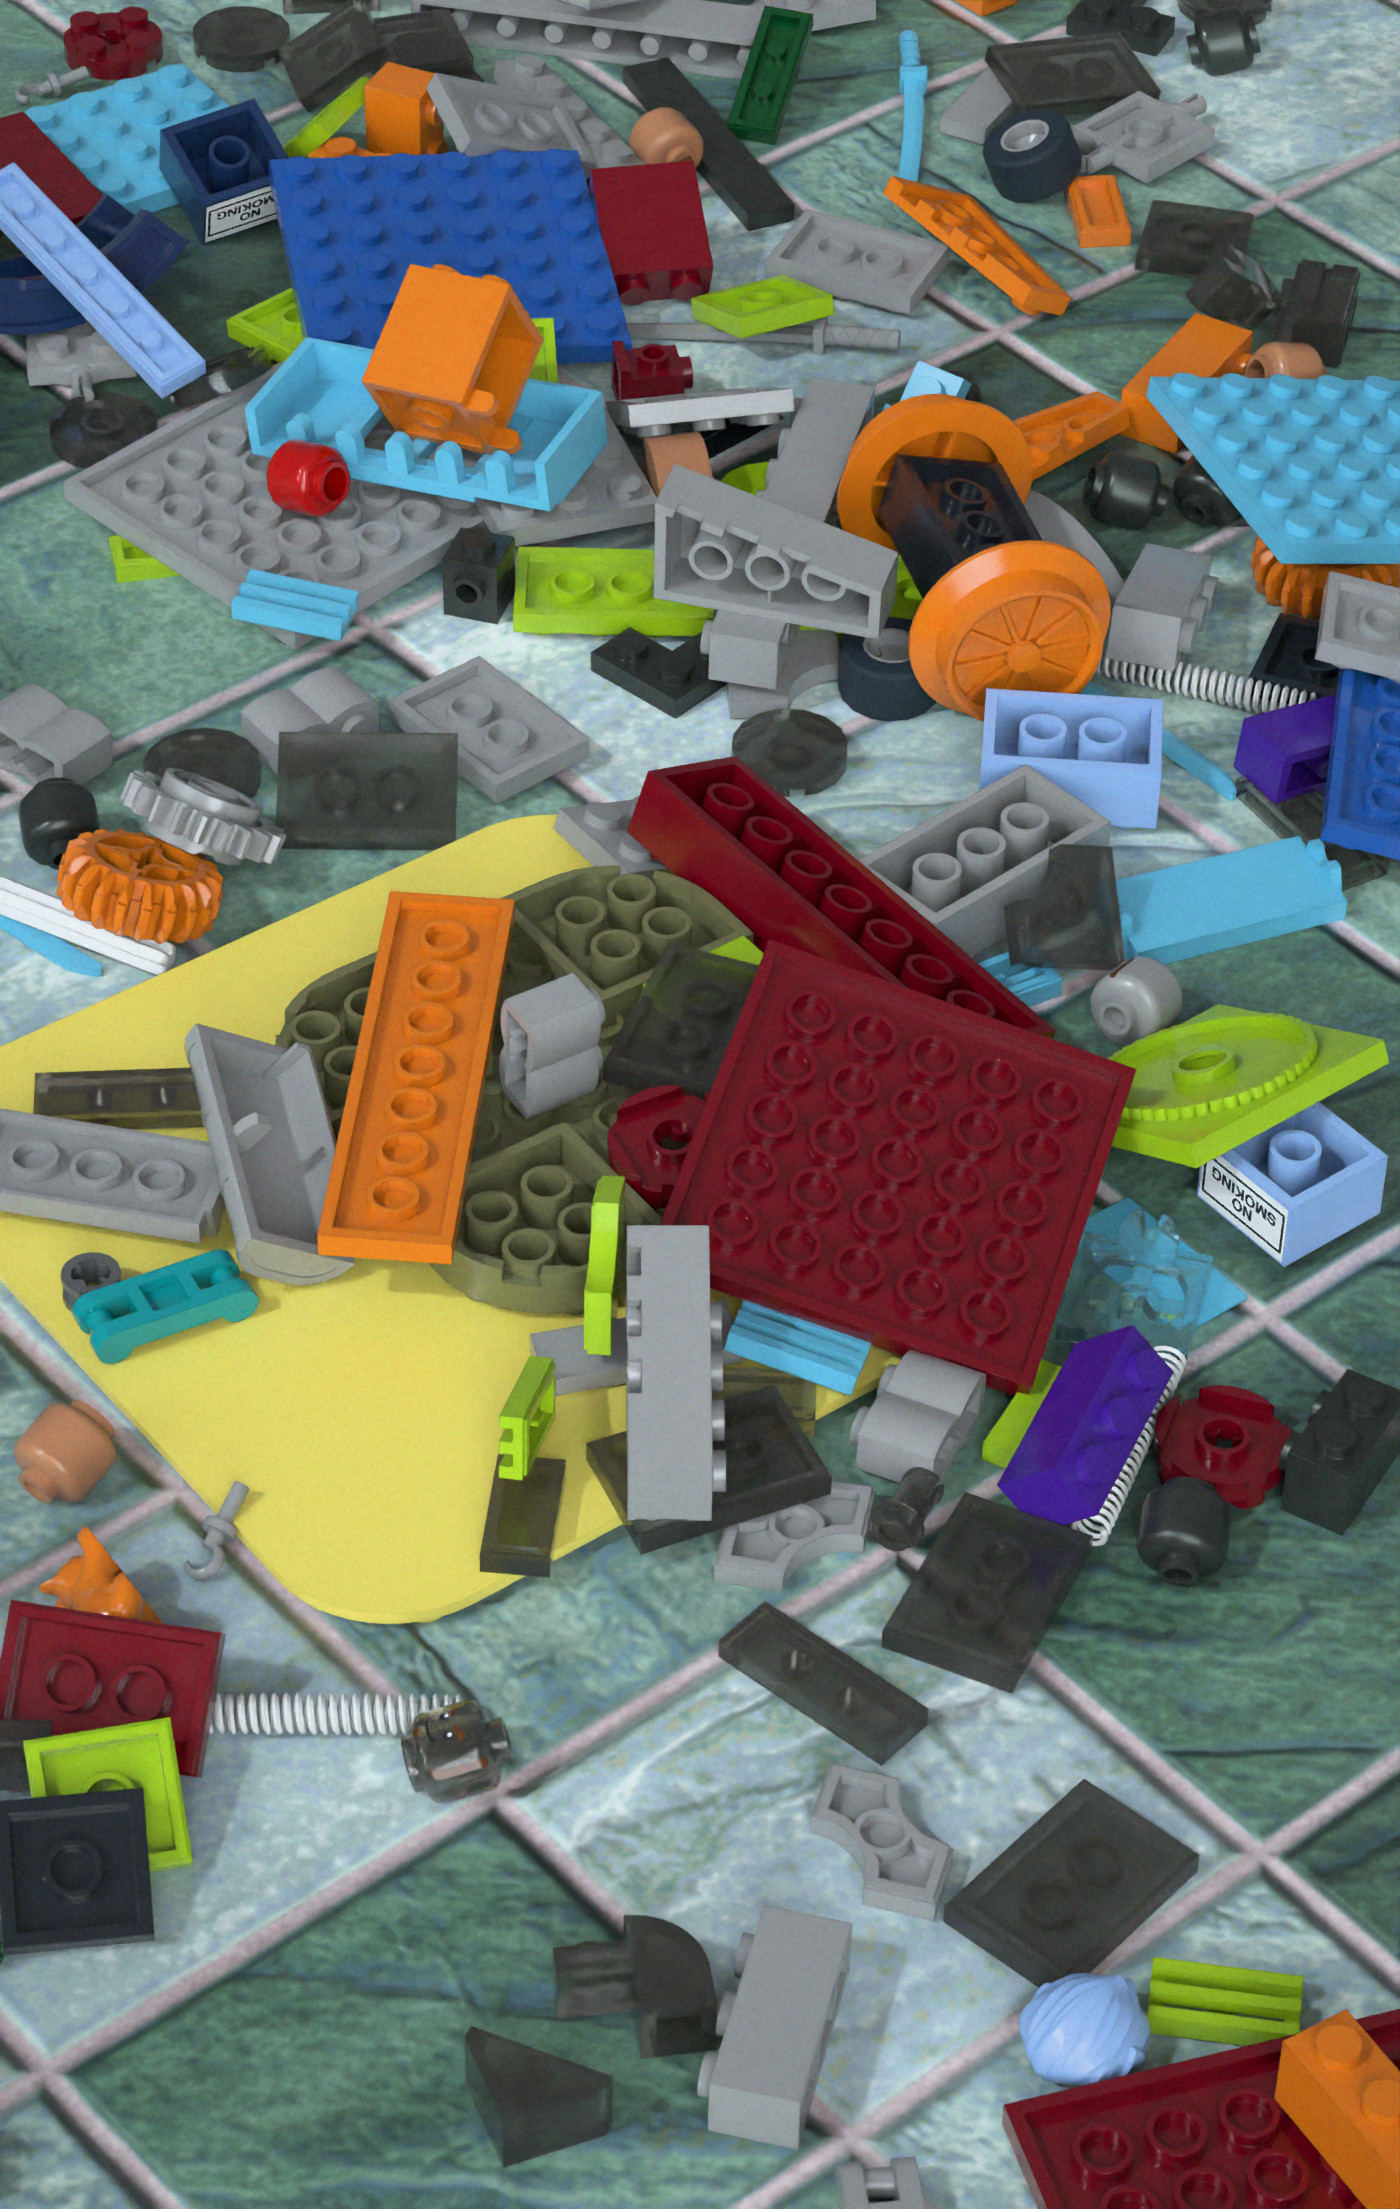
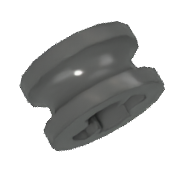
[61,1252,121,1312]

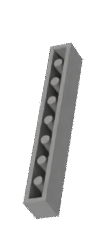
[411,0,806,80]
[700,377,875,690]

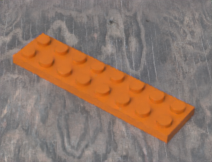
[317,891,515,1265]

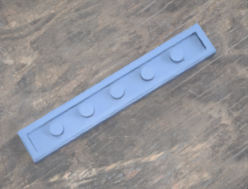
[0,162,206,399]

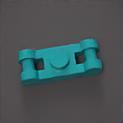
[72,1249,259,1364]

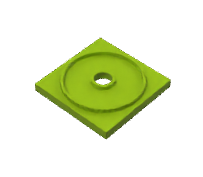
[1107,1004,1389,1168]

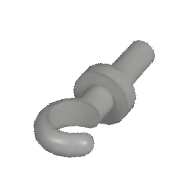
[15,66,89,104]
[184,1481,249,1580]

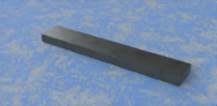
[623,57,795,231]

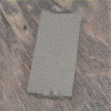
[0,1108,227,1244]

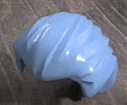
[1018,1973,1151,2085]

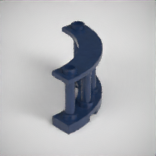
[0,193,188,335]

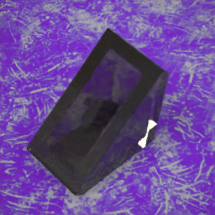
[464,2026,613,2168]

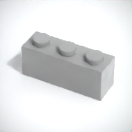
[1106,543,1219,671]
[697,1905,852,2150]

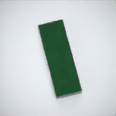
[726,5,814,145]

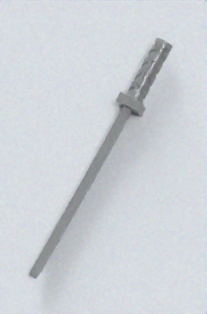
[627,317,901,355]

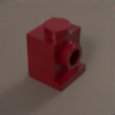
[612,340,693,400]

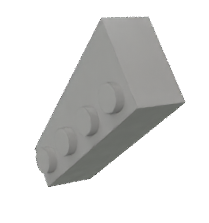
[654,464,898,640]
[626,1225,726,1521]

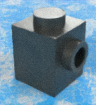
[442,527,515,625]

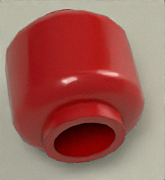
[266,439,351,517]

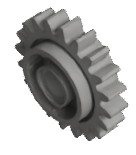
[120,768,287,866]

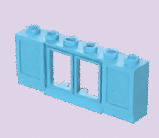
[245,337,608,512]

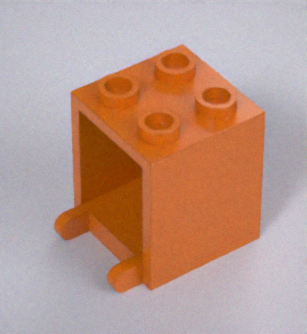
[361,264,544,455]

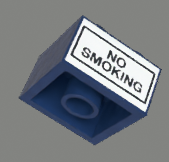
[159,99,289,245]

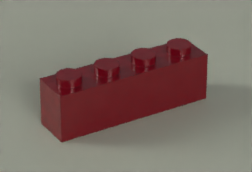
[0,111,103,225]

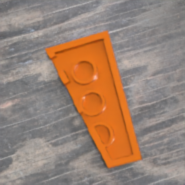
[883,176,1071,316]
[1013,391,1130,481]

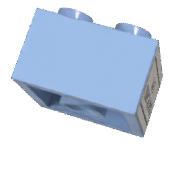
[1197,1102,1388,1267]

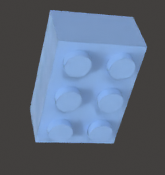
[979,688,1164,829]

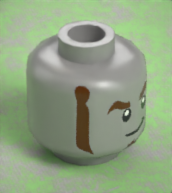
[1090,956,1183,1046]

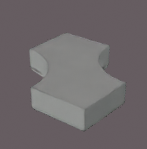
[726,630,839,719]
[714,1477,876,1592]
[810,1763,954,1921]

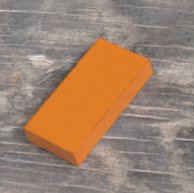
[1064,175,1131,248]

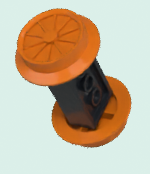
[837,394,1111,722]

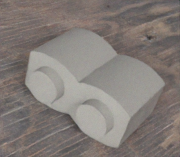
[241,667,380,780]
[0,684,113,786]
[499,973,605,1120]
[850,1350,987,1494]

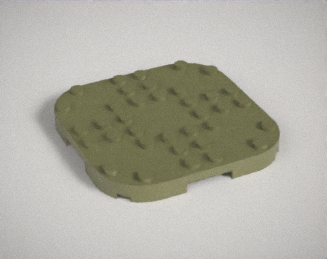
[275,865,754,1315]

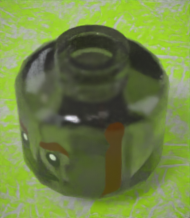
[401,1700,513,1804]

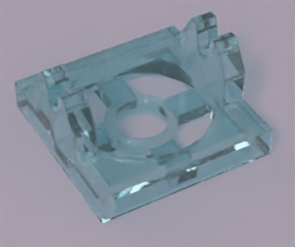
[1056,1209,1214,1364]

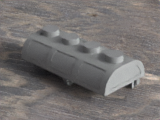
[184,1023,355,1285]

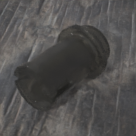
[871,1467,944,1551]

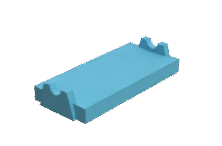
[1090,836,1348,964]

